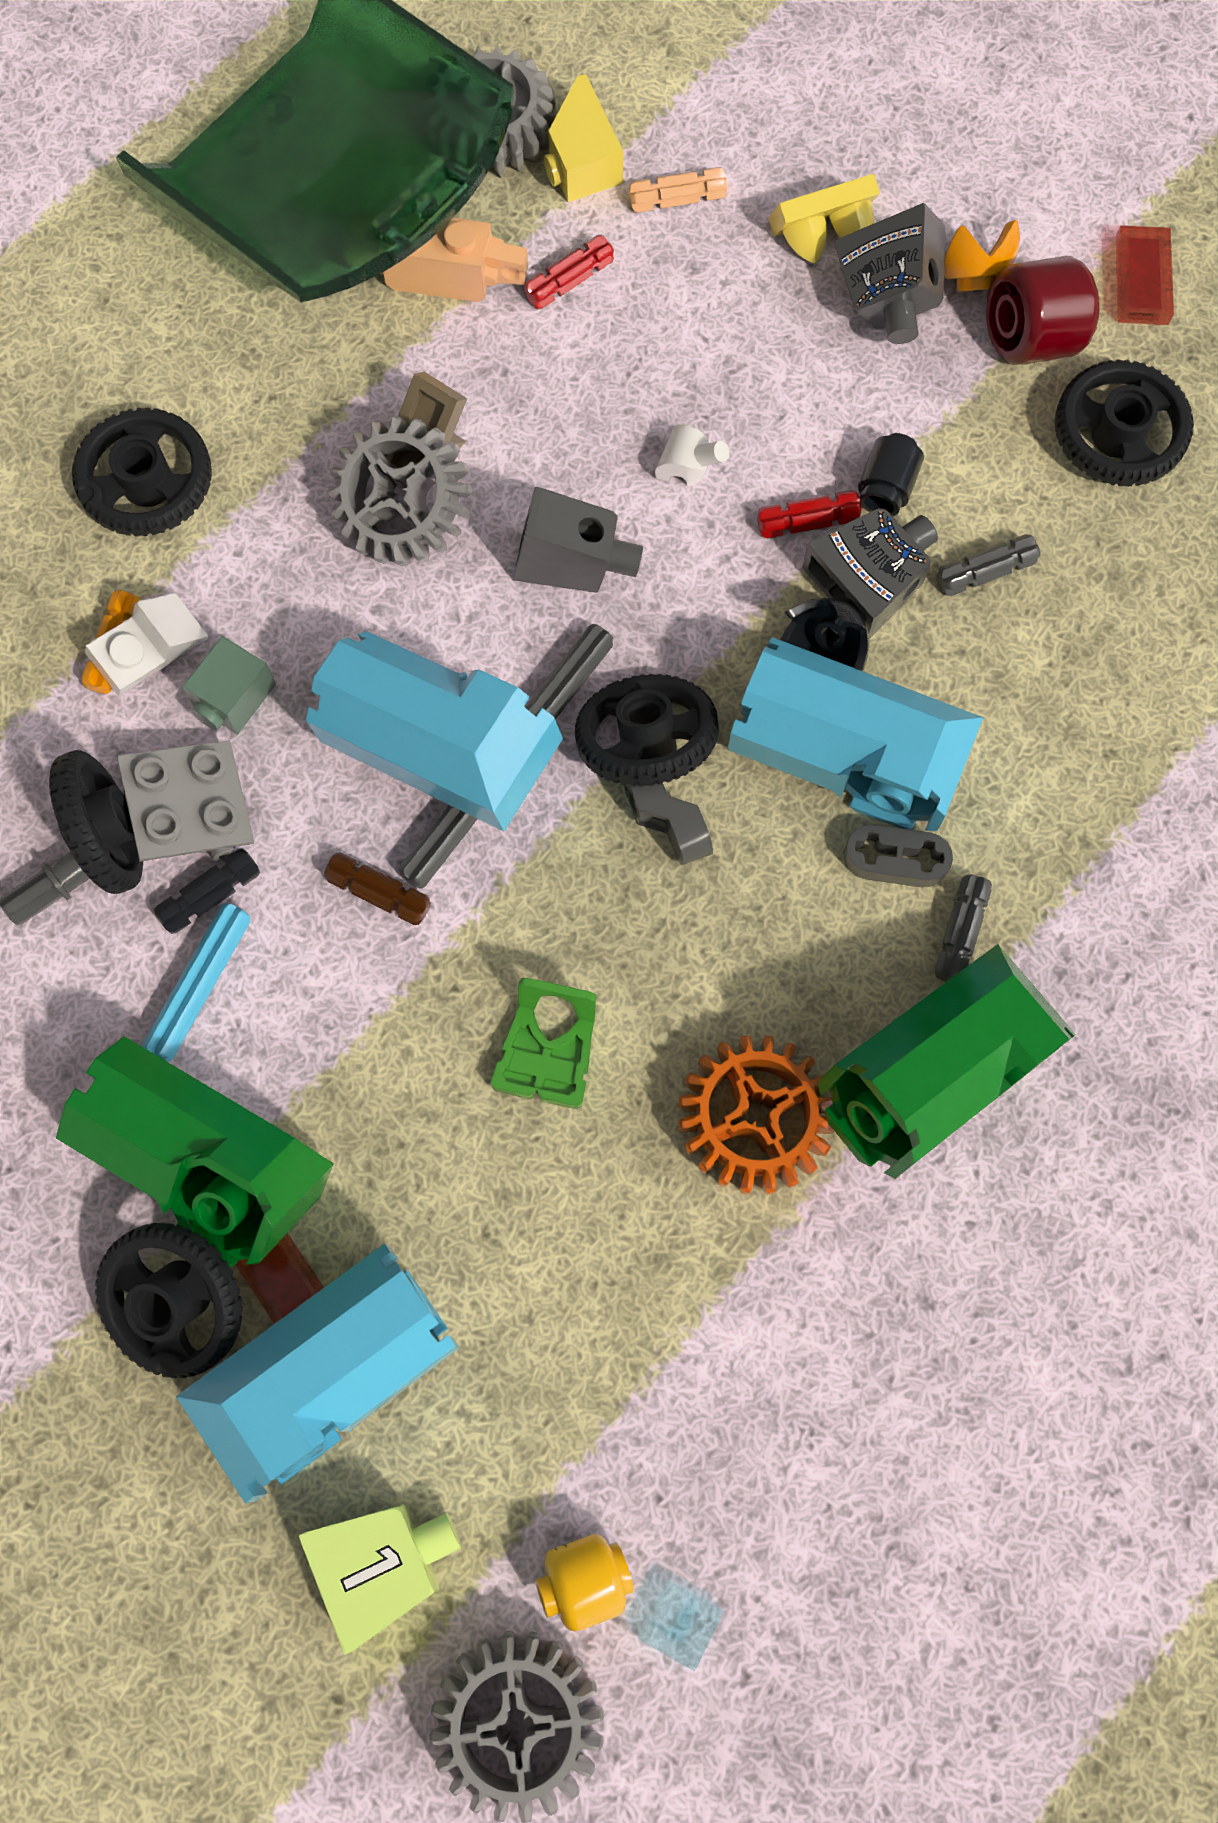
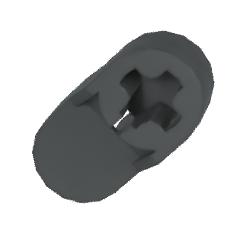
[624,784,713,865]

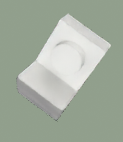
[85,593,209,697]

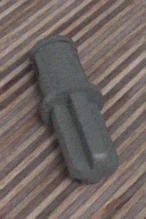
[0,852,89,925]

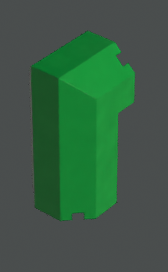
[817,944,1076,1179]
[56,1036,334,1267]

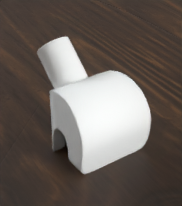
[655,424,729,486]

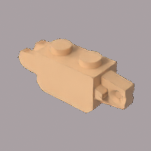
[343,209,528,302]

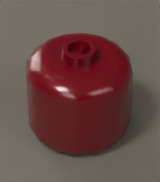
[986,256,1100,365]

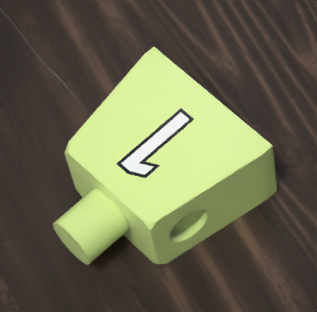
[299,1504,462,1655]

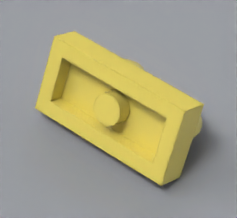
[768,173,880,264]

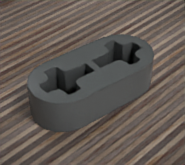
[843,824,953,887]

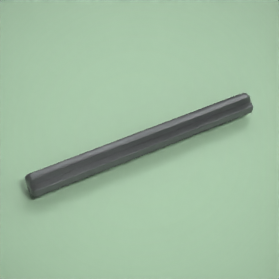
[399,624,613,889]

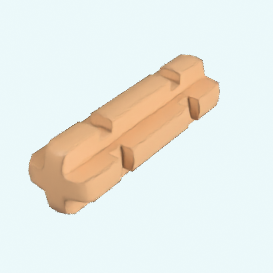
[629,167,727,213]

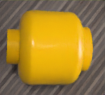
[535,1534,634,1632]

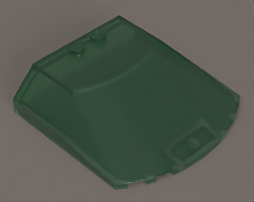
[116,0,514,303]

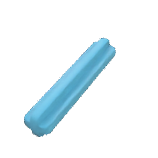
[142,903,250,1062]

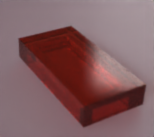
[1116,225,1174,325]

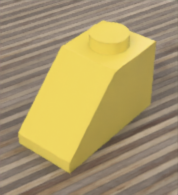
[544,74,623,202]

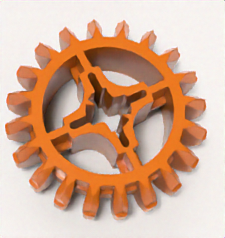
[678,1035,835,1195]

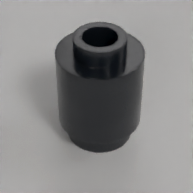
[858,433,924,517]

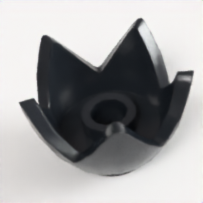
[780,598,869,671]

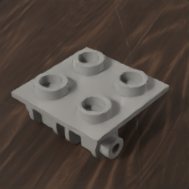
[117,740,254,862]

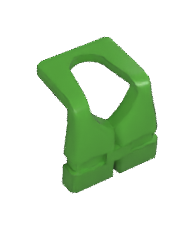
[491,978,596,1110]

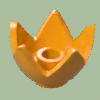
[944,220,1020,292]

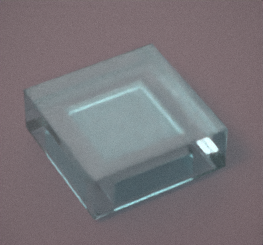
[638,1578,724,1671]

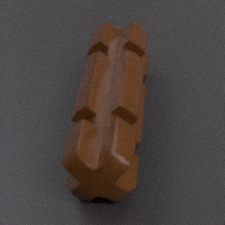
[324,852,431,925]

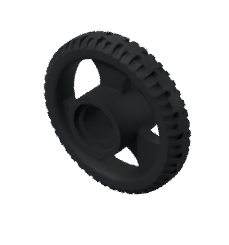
[1055,359,1194,487]
[72,408,212,537]
[575,674,719,787]
[49,750,143,894]
[95,1223,243,1378]

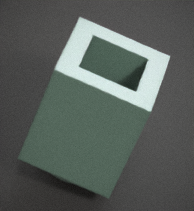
[182,636,276,735]

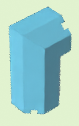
[306,631,563,831]
[728,637,984,831]
[176,1243,460,1504]

